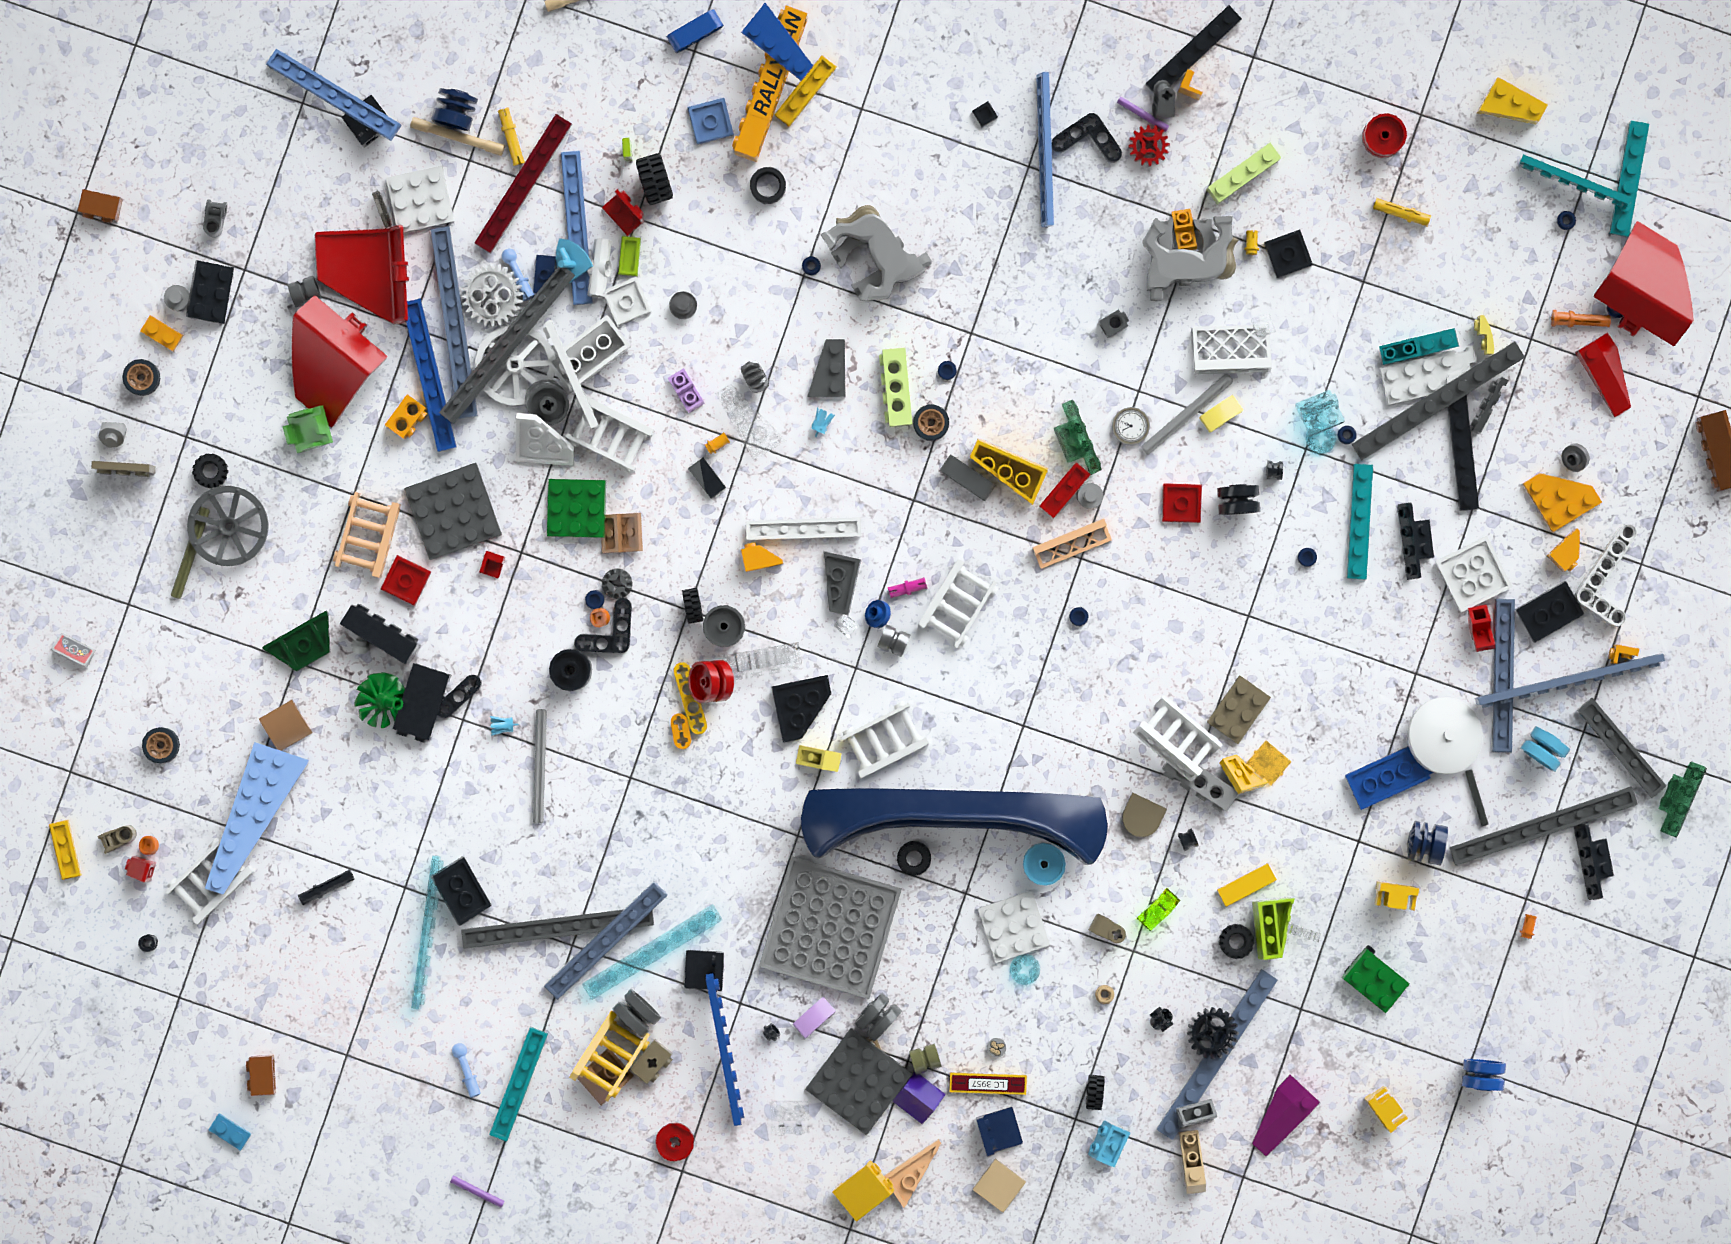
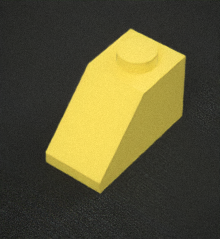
[796,745,842,772]

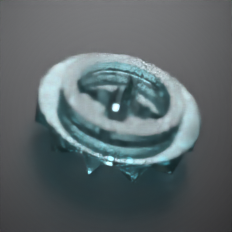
[1306,423,1337,454]
[1010,954,1040,985]

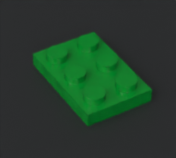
[1341,948,1410,1013]

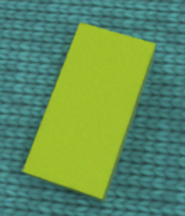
[622,137,633,161]
[618,236,641,277]

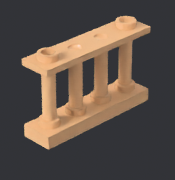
[333,492,401,578]

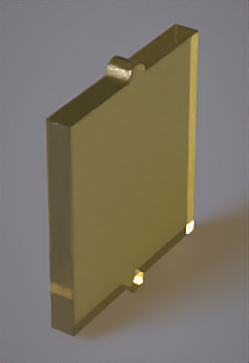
[1246,740,1291,786]

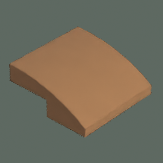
[601,513,643,553]
[259,700,313,751]

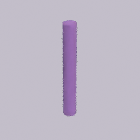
[1117,96,1169,132]
[450,1175,505,1208]

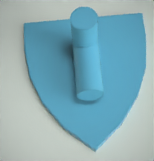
[556,238,593,283]

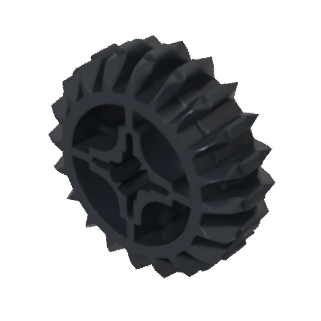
[1187,1007,1239,1059]

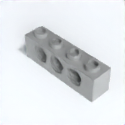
[1162,762,1238,812]

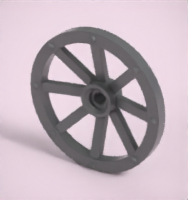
[187,486,269,566]

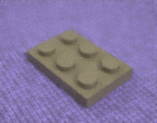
[91,461,156,477]
[1207,675,1271,744]

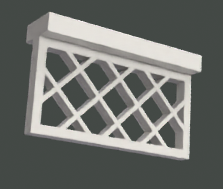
[1192,324,1272,375]

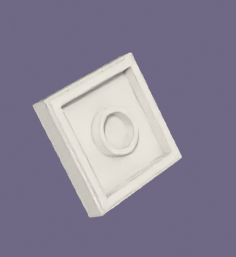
[604,276,652,327]

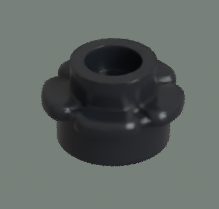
[763,1023,780,1041]

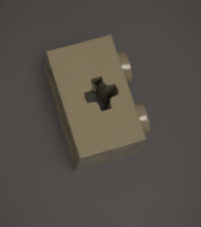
[629,1039,673,1084]

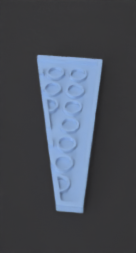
[205,742,309,894]

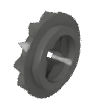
[602,568,633,599]

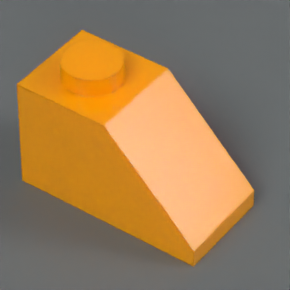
[1547,528,1580,572]
[741,543,784,572]

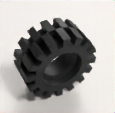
[192,453,229,488]
[682,587,703,624]
[897,841,931,876]
[1219,924,1255,959]
[1086,1075,1105,1110]

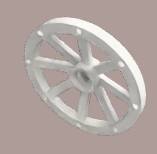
[475,325,555,406]

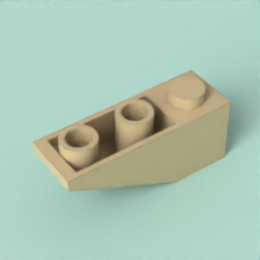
[1179,1130,1206,1194]

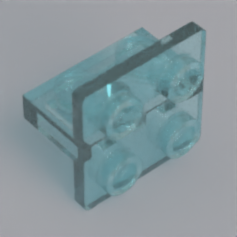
[1295,390,1345,436]

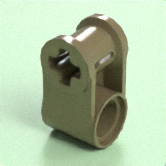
[97,825,137,854]
[1088,913,1126,943]

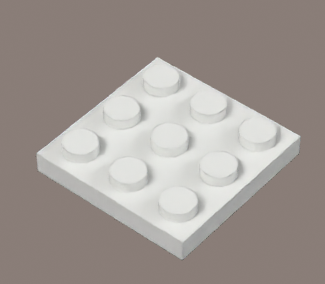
[386,165,455,233]
[1435,536,1513,613]
[978,890,1050,963]

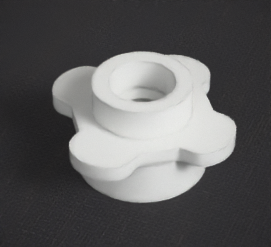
[350,639,371,654]

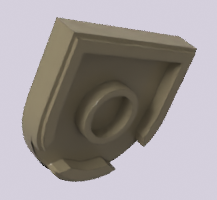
[1122,792,1167,837]

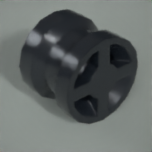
[1266,460,1283,480]
[1177,828,1199,851]

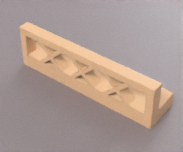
[1032,519,1112,569]

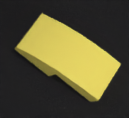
[1474,315,1494,355]
[1199,395,1243,433]

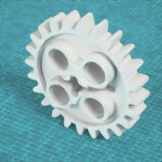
[461,264,524,326]

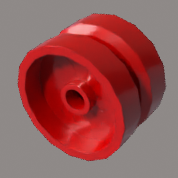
[1362,113,1407,158]
[688,660,734,703]

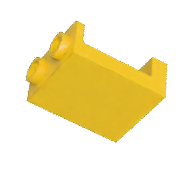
[832,1160,894,1222]

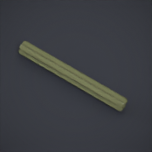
[171,507,210,599]

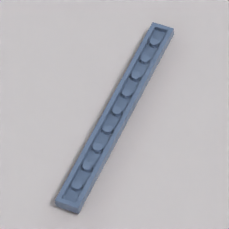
[430,226,478,419]
[1474,653,1665,708]
[1156,969,1278,1140]

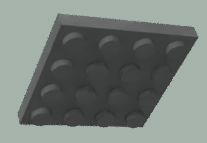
[404,462,502,560]
[805,1028,913,1135]

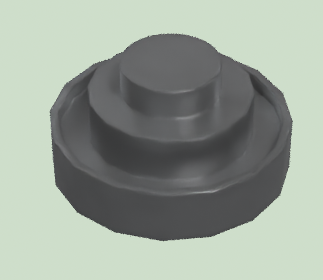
[669,291,697,320]
[1561,443,1590,472]

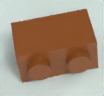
[78,189,123,224]
[246,1055,276,1096]

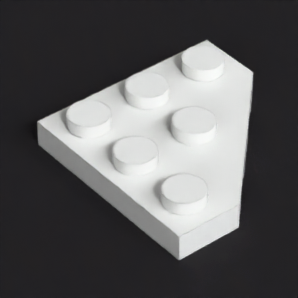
[516,413,574,466]

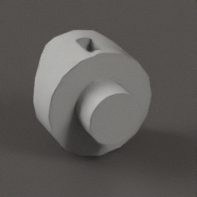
[164,285,190,312]
[99,422,127,448]
[1077,483,1103,509]

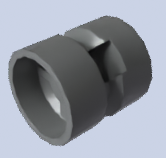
[288,276,321,308]

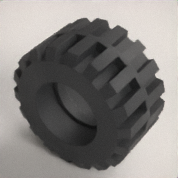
[636,153,673,206]

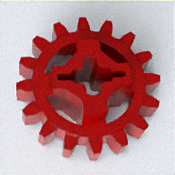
[1128,124,1170,167]

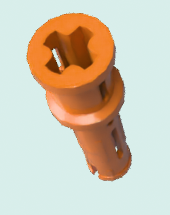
[1551,310,1611,328]

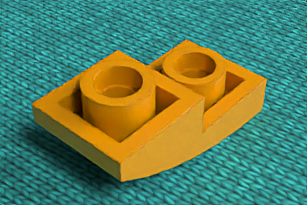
[1171,209,1197,250]

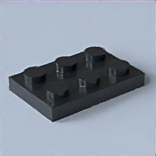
[186,260,234,324]
[1515,581,1584,643]
[430,856,492,926]

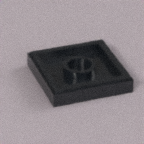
[1264,229,1313,278]

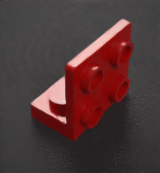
[602,189,645,237]

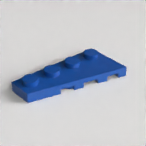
[741,2,813,81]

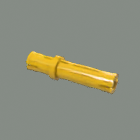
[497,107,525,166]
[1373,197,1431,227]

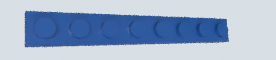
[406,298,457,452]
[706,973,745,1126]

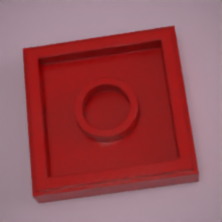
[1162,483,1202,523]
[380,555,432,606]

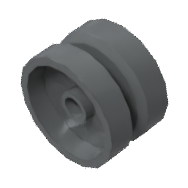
[525,380,569,426]
[703,605,745,647]
[612,989,661,1037]
[854,993,902,1041]

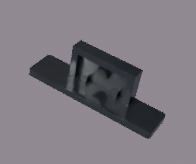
[1398,502,1434,580]
[1573,823,1614,900]

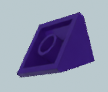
[892,1071,946,1124]

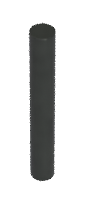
[1465,769,1489,827]

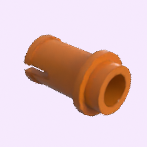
[1520,914,1537,939]

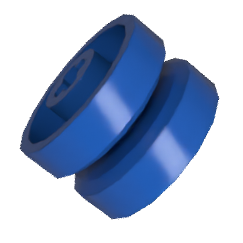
[1461,1059,1506,1091]

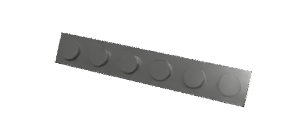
[1577,698,1667,798]

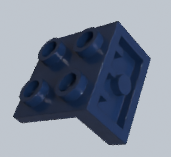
[976,1107,1023,1156]

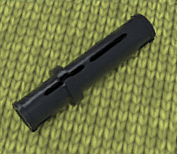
[298,869,355,906]

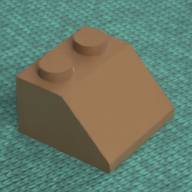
[577,1048,634,1106]

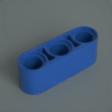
[666,9,724,53]

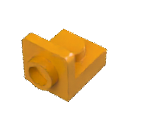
[1608,644,1639,664]

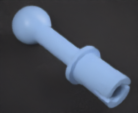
[502,249,535,301]
[452,1043,481,1098]

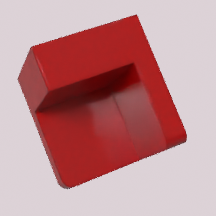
[479,551,506,578]

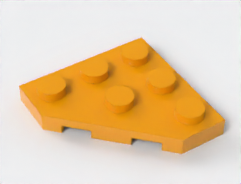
[1522,473,1602,532]

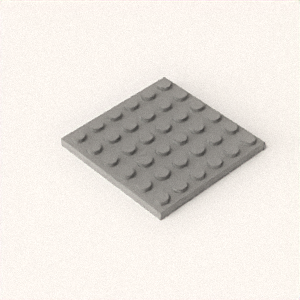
[759,856,902,999]

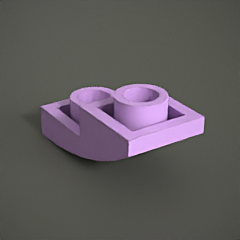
[668,368,705,413]
[793,997,836,1039]

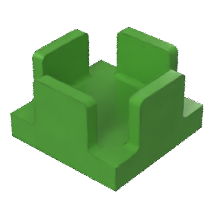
[283,406,333,453]

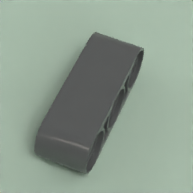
[940,454,996,501]

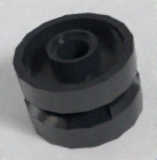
[1217,484,1261,515]
[549,649,593,691]

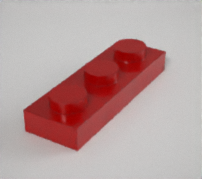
[1039,462,1091,519]

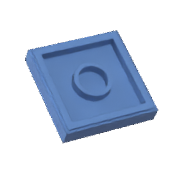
[687,98,734,145]

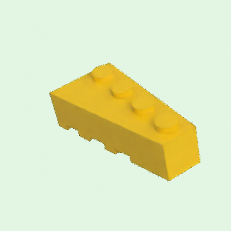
[970,438,1048,505]

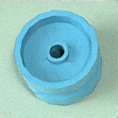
[1520,726,1570,772]
[1023,842,1066,886]

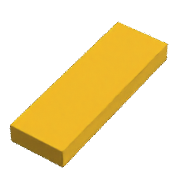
[49,820,82,880]
[1217,863,1277,907]

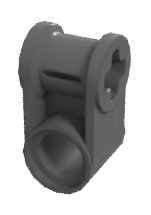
[1152,80,1175,119]
[203,199,227,238]

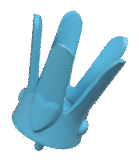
[811,407,835,437]
[490,716,519,736]

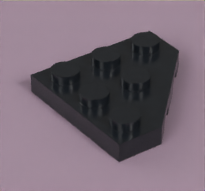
[771,675,832,743]

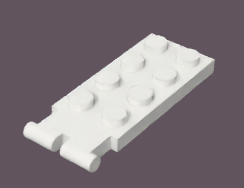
[1379,346,1476,405]

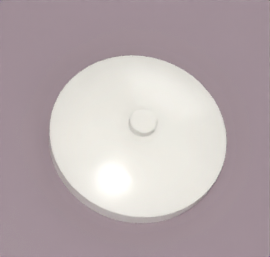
[1407,697,1483,774]

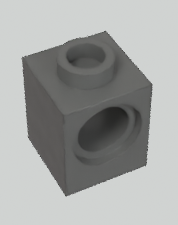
[1098,309,1129,339]

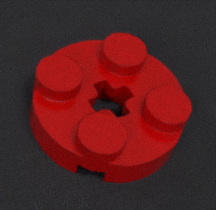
[656,1122,694,1161]

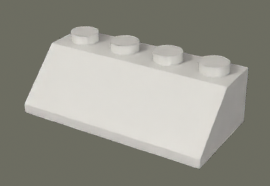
[546,315,631,393]

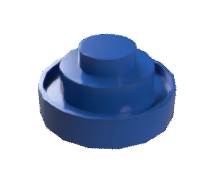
[865,600,891,629]

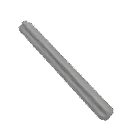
[1141,374,1233,455]
[533,709,547,823]

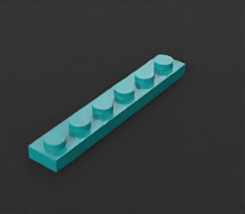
[1609,120,1650,237]
[1520,154,1631,208]
[1347,464,1373,580]
[489,1026,548,1142]

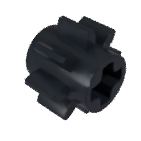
[1149,1007,1173,1032]

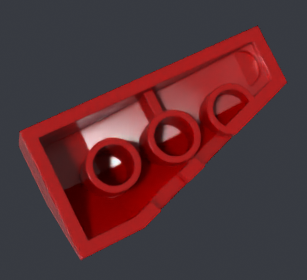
[1575,332,1631,418]

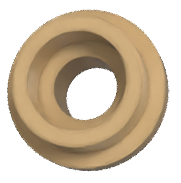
[1095,985,1115,1004]

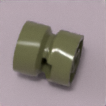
[909,1043,942,1075]

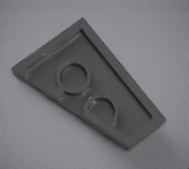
[807,339,846,397]
[1471,377,1509,434]
[823,551,861,616]

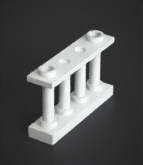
[565,396,655,473]
[918,559,998,648]
[1133,695,1223,782]
[840,701,930,778]
[165,838,255,925]

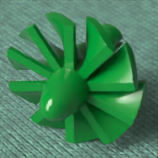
[354,672,405,728]

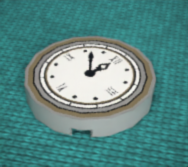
[1112,407,1150,445]

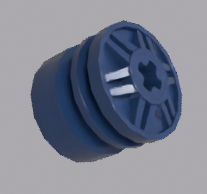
[431,88,478,131]
[1407,821,1448,866]

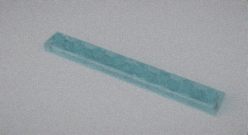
[411,855,444,1009]
[582,904,723,1000]

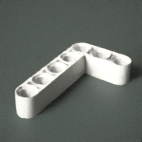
[1574,524,1637,626]

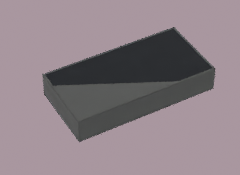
[688,457,726,499]

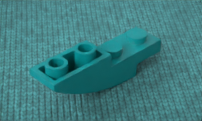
[1379,328,1460,365]

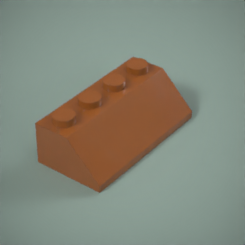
[1695,410,1731,492]

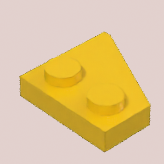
[1219,755,1268,794]

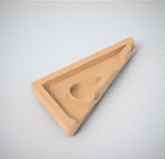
[884,1139,941,1208]

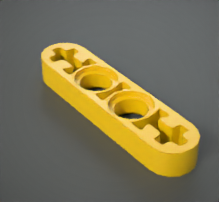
[674,662,707,734]

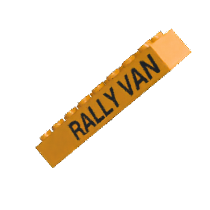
[732,5,808,162]

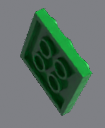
[547,479,607,538]

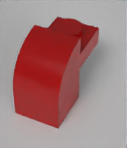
[1468,605,1495,652]

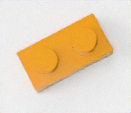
[140,315,184,352]

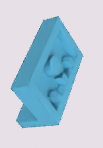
[1088,1120,1130,1167]

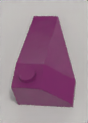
[1252,1074,1320,1156]

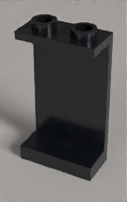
[392,663,452,743]

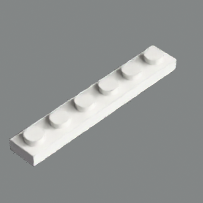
[543,320,599,430]
[746,517,862,540]

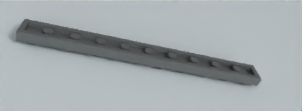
[439,266,575,424]
[1351,341,1525,461]
[1449,786,1638,865]
[461,909,654,949]

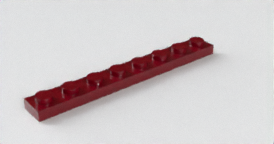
[474,114,573,254]

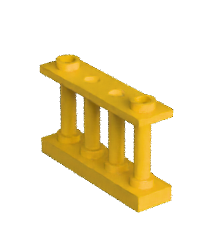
[569,1010,650,1102]

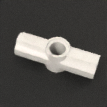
[587,238,612,298]

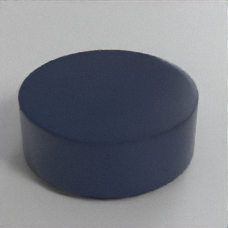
[938,361,957,380]
[1297,548,1317,567]
[585,590,605,609]
[1069,607,1089,626]

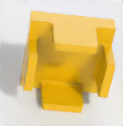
[1375,881,1419,911]
[1364,1086,1408,1133]

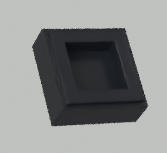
[972,101,998,127]

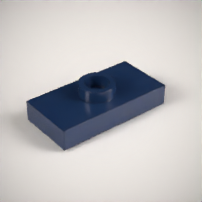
[533,255,556,293]

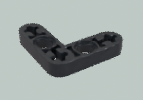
[1051,113,1122,163]
[574,598,632,653]
[438,675,482,718]

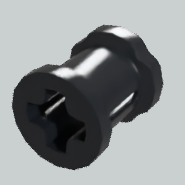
[138,934,158,952]

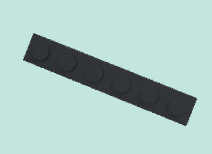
[1145,5,1242,93]
[1448,395,1479,511]

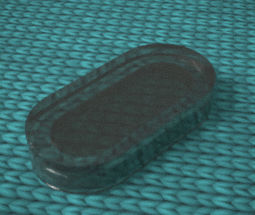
[372,190,392,228]

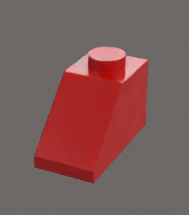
[125,856,157,882]

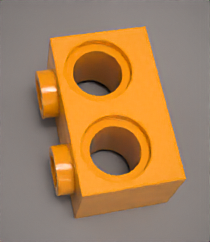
[385,394,427,439]

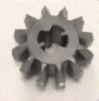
[741,360,769,393]

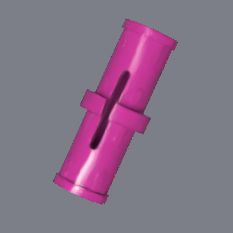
[888,577,928,599]

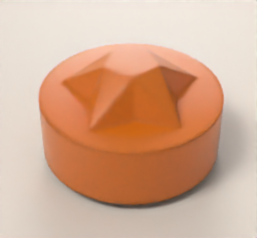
[590,608,610,628]
[139,836,159,855]

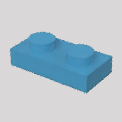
[208,1113,251,1151]

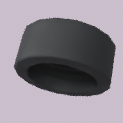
[750,167,786,204]

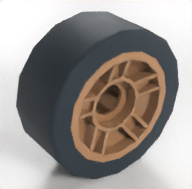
[122,359,161,396]
[913,404,949,441]
[142,727,180,764]

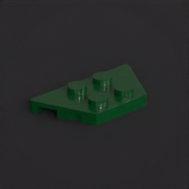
[262,610,331,671]

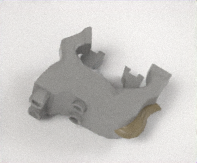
[821,205,932,301]
[1142,216,1239,301]

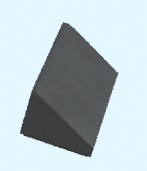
[1176,1099,1218,1129]

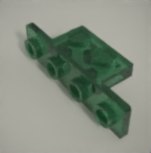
[1053,399,1102,475]
[1658,761,1707,838]

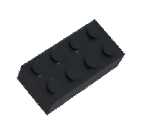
[340,604,421,665]

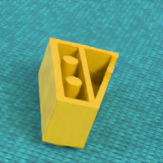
[1477,77,1548,124]

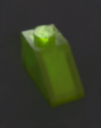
[1136,888,1181,931]

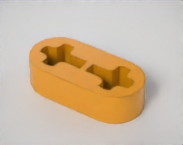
[671,713,691,749]

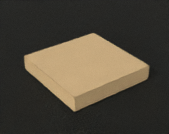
[972,1158,1026,1213]

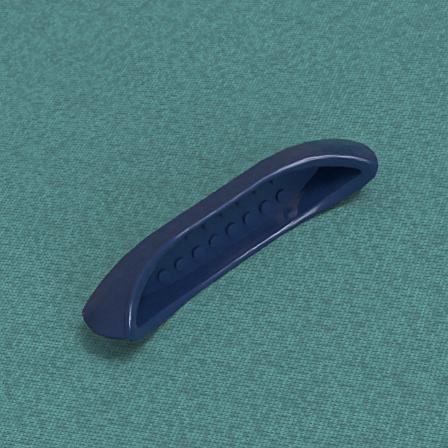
[801,788,1108,865]

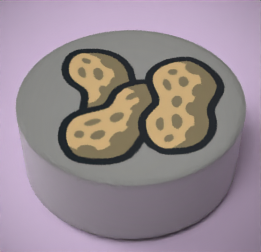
[987,1038,1006,1057]

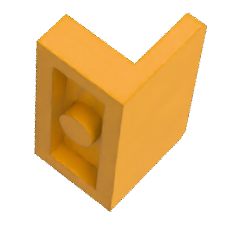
[1178,69,1203,100]

